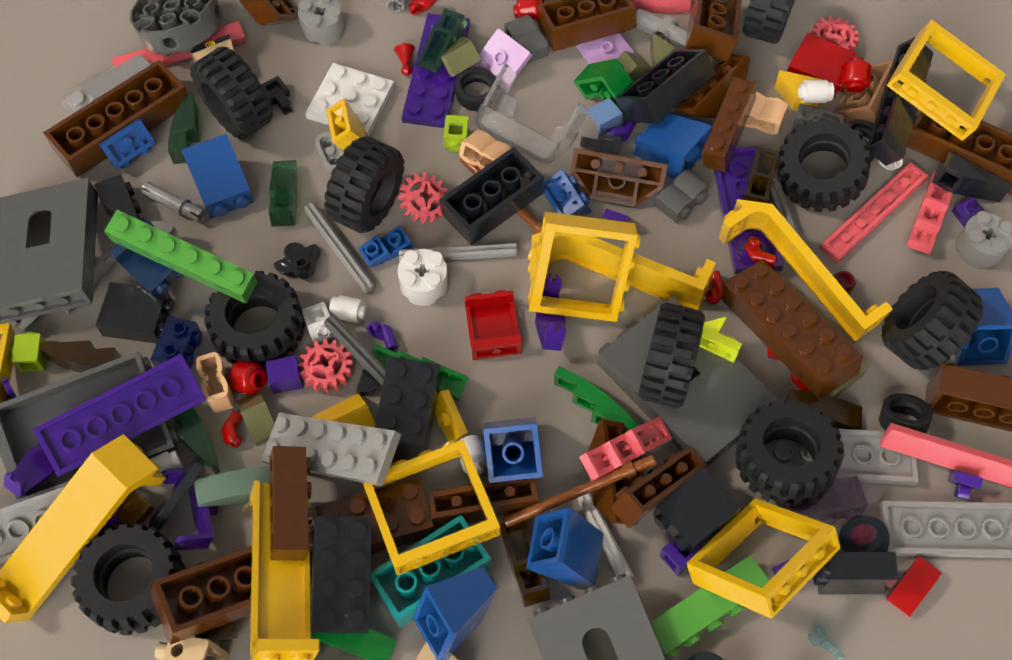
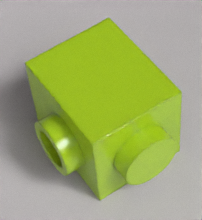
[10,332,47,373]

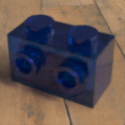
[150,316,203,369]

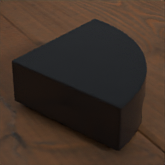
[356,369,382,396]

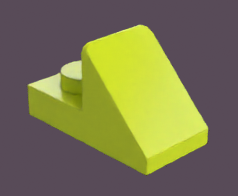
[699,317,742,363]

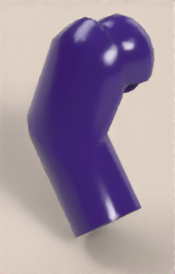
[605,121,636,141]
[366,322,399,351]

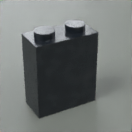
[96,282,174,344]
[653,467,741,554]
[812,552,899,594]

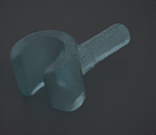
[808,625,844,660]

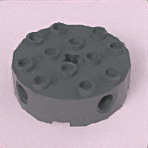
[130,0,223,56]

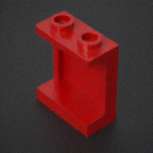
[787,32,857,98]
[464,290,522,360]

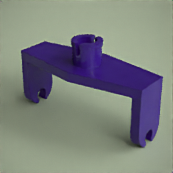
[535,273,566,351]
[4,443,55,498]
[161,468,218,550]

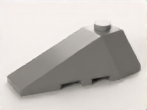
[60,54,151,113]

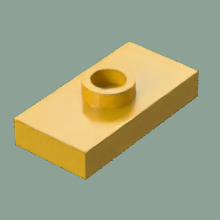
[435,390,468,442]

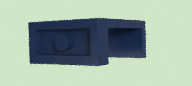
[109,218,185,299]

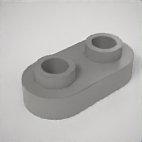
[315,132,343,173]

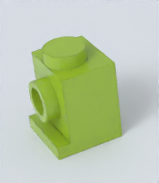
[443,115,469,153]

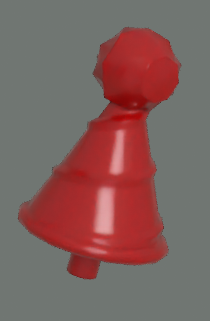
[394,42,415,76]

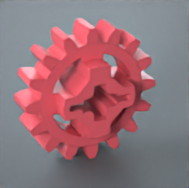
[810,16,859,52]
[397,172,448,224]
[298,339,354,393]

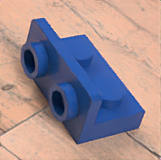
[99,119,156,169]
[544,170,592,216]

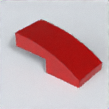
[886,556,942,617]

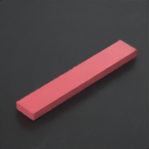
[111,21,246,67]
[819,162,929,263]
[880,423,1012,487]

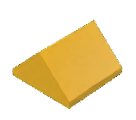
[312,394,375,427]

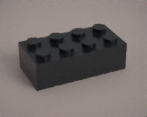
[615,49,716,125]
[439,147,545,246]
[374,356,443,465]
[310,516,372,634]

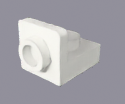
[302,302,335,343]

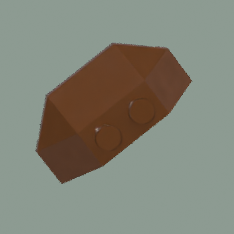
[239,0,298,25]
[677,54,750,119]
[570,148,668,207]
[588,419,643,525]

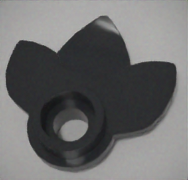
[274,242,320,279]

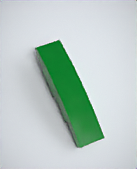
[371,344,469,400]
[554,366,639,432]
[311,629,396,660]

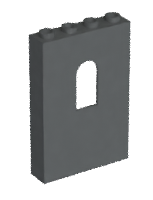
[0,178,98,324]
[597,296,779,469]
[0,351,180,500]
[528,574,668,660]

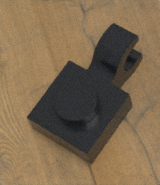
[261,76,293,116]
[580,133,622,156]

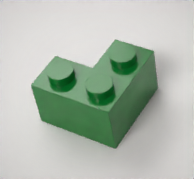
[573,58,634,108]

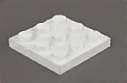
[305,63,395,137]

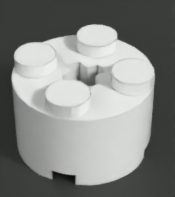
[398,249,448,306]

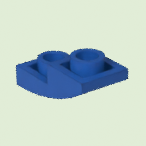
[357,225,414,268]

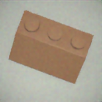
[834,60,893,124]

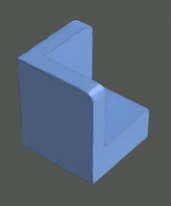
[588,98,622,136]

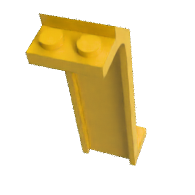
[719,199,893,343]
[528,232,716,310]
[0,434,166,623]
[249,480,319,660]

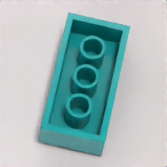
[370,515,492,628]

